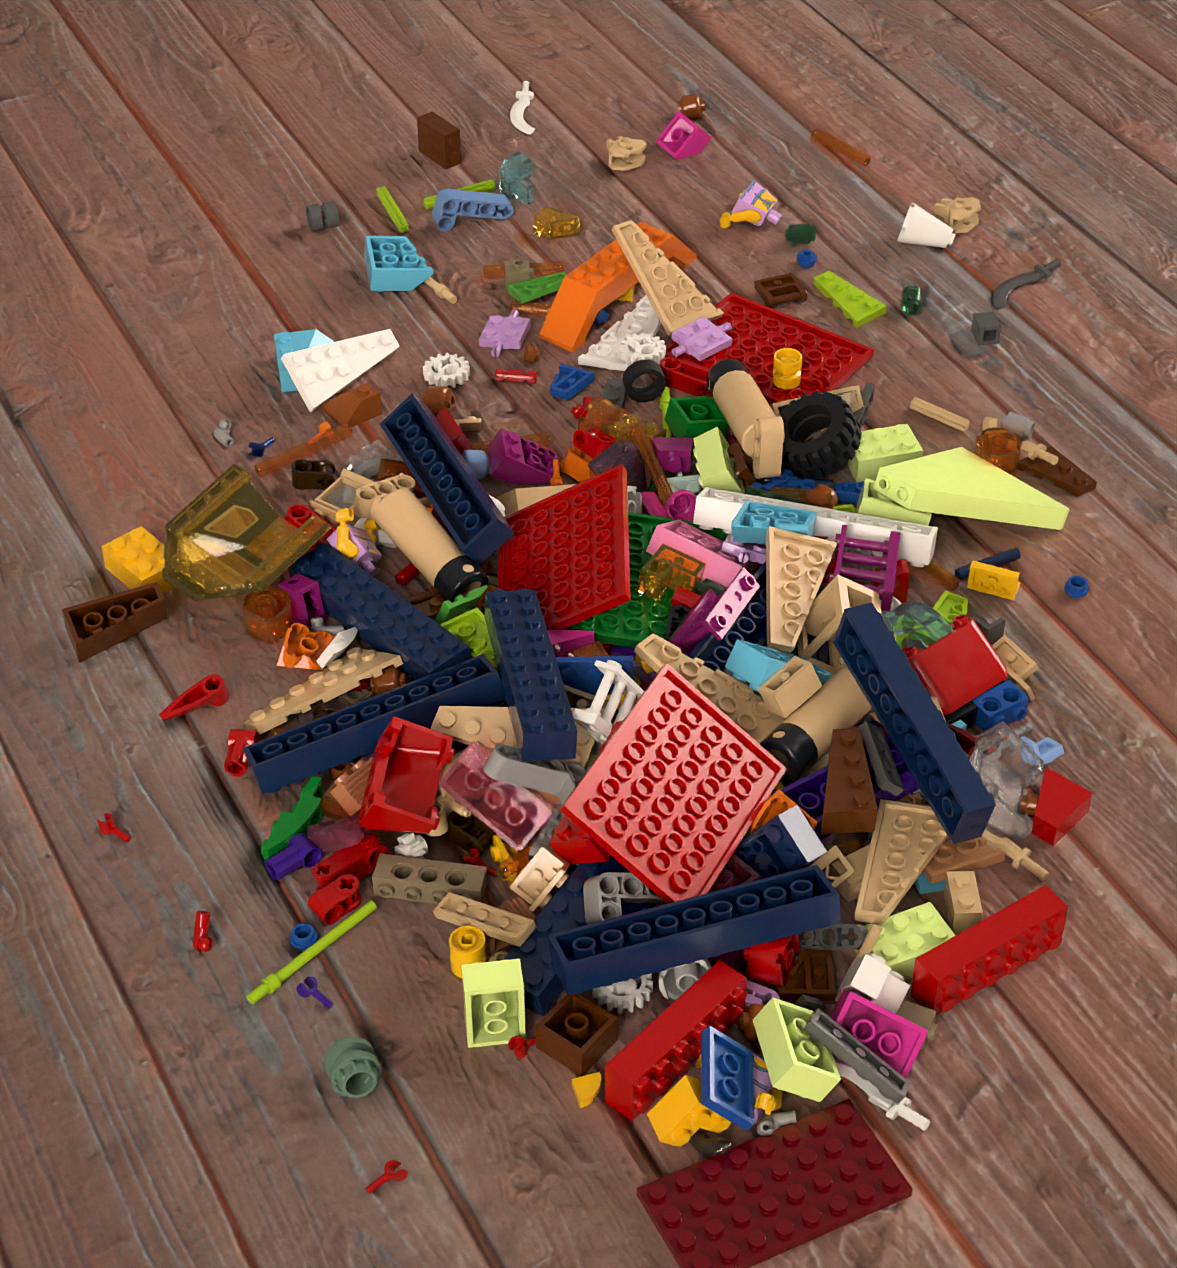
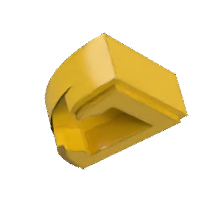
[572,1072,601,1108]

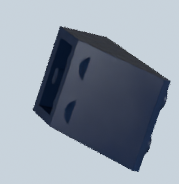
[733,805,827,883]

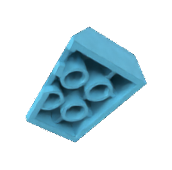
[364,236,434,292]
[273,329,335,392]
[731,501,816,544]

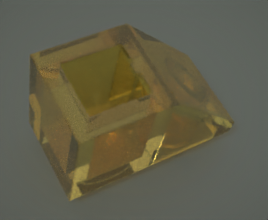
[533,206,580,240]

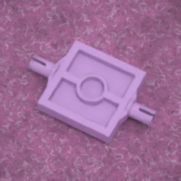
[478,310,531,357]
[671,317,732,361]
[721,534,766,564]

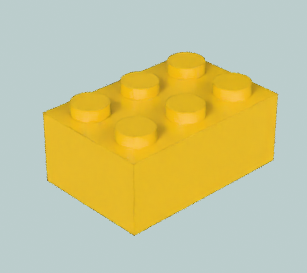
[101,526,174,594]

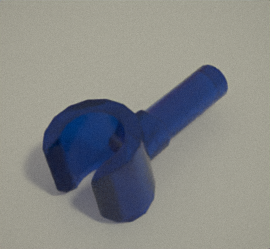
[249,437,275,457]

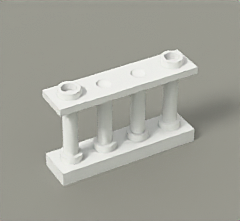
[573,660,644,745]

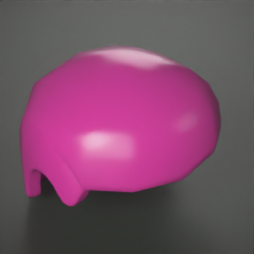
[665,489,697,521]

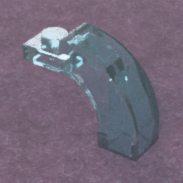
[499,152,533,205]
[885,601,953,647]

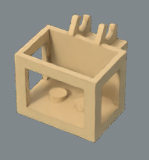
[797,575,896,674]

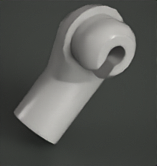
[757,1110,797,1136]

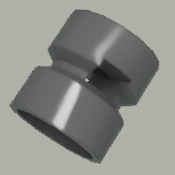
[306,201,340,231]

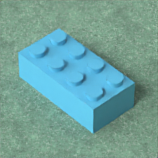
[725,639,833,692]

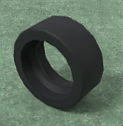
[622,360,666,402]

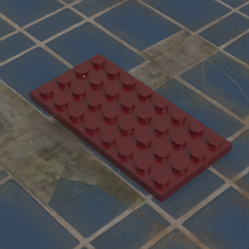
[637,1099,913,1268]

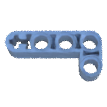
[431,189,514,232]

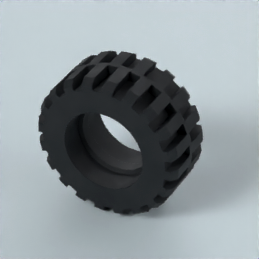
[780,392,862,479]

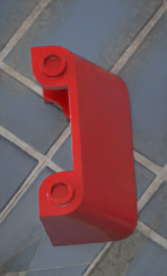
[902,615,1008,715]
[358,716,455,834]

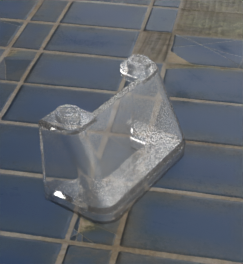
[969,721,1044,839]

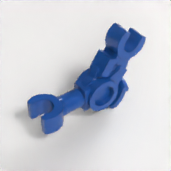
[751,469,815,497]

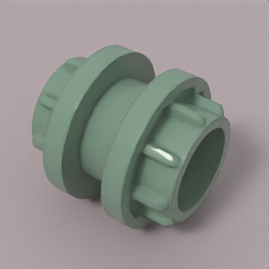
[324,1037,382,1098]

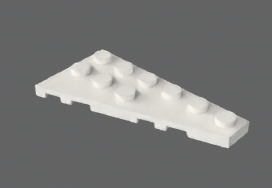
[578,295,661,371]
[281,329,400,413]

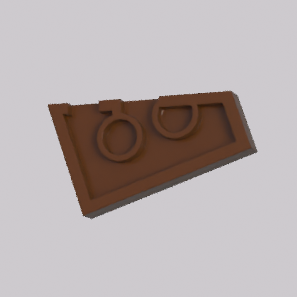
[1016,446,1097,497]

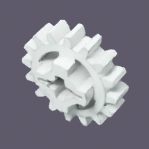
[619,332,666,365]
[423,353,470,388]
[592,973,653,1014]

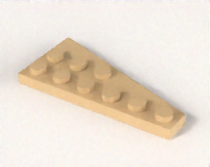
[612,220,724,336]
[634,633,785,744]
[242,647,403,735]

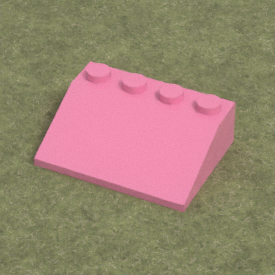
[646,520,760,593]

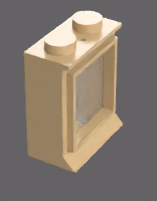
[309,468,375,529]

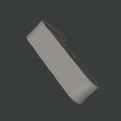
[483,744,586,805]
[583,872,666,925]

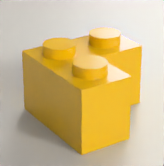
[647,1075,731,1147]

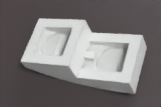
[316,627,358,669]

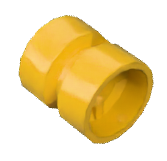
[772,348,802,389]
[449,925,487,979]

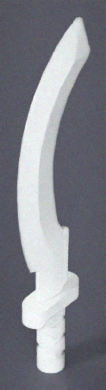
[510,81,535,134]
[834,1057,930,1131]

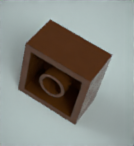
[535,994,618,1076]

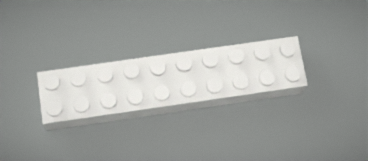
[693,487,938,567]

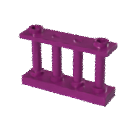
[828,524,900,611]
[668,567,760,656]

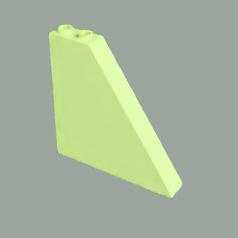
[873,447,1070,530]

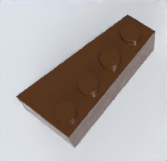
[62,582,167,663]
[820,728,878,834]

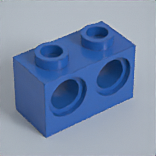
[971,680,1029,735]

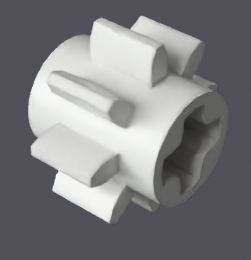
[394,832,428,859]

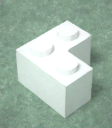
[839,953,910,1014]

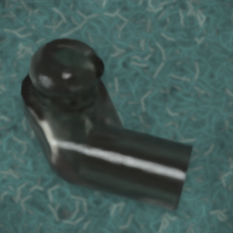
[689,1130,733,1159]

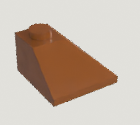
[321,382,382,430]

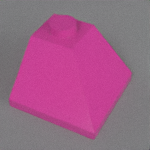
[656,111,712,160]

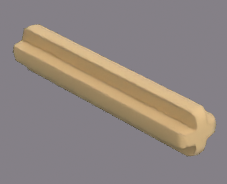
[910,397,970,432]

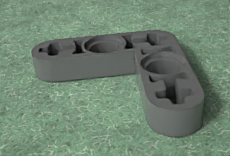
[799,867,868,950]

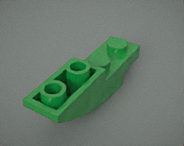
[261,776,324,861]

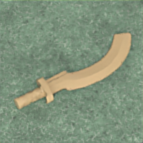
[982,417,1058,465]
[982,829,1049,881]

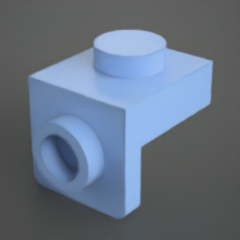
[1019,736,1064,767]

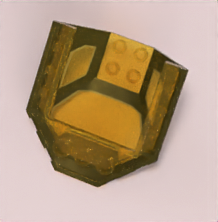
[162,463,331,601]

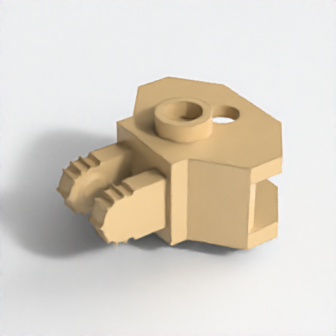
[606,136,646,171]
[933,197,981,234]

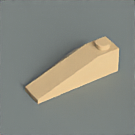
[497,484,576,516]

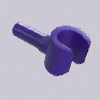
[296,977,333,1009]

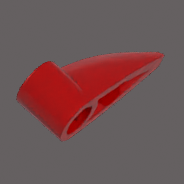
[159,674,229,721]

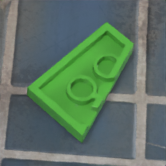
[507,272,567,304]
[435,585,488,624]

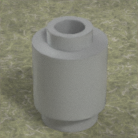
[1000,412,1035,439]

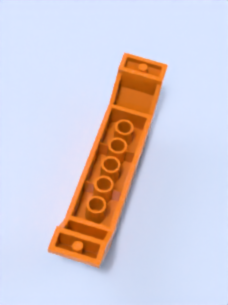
[539,222,697,353]

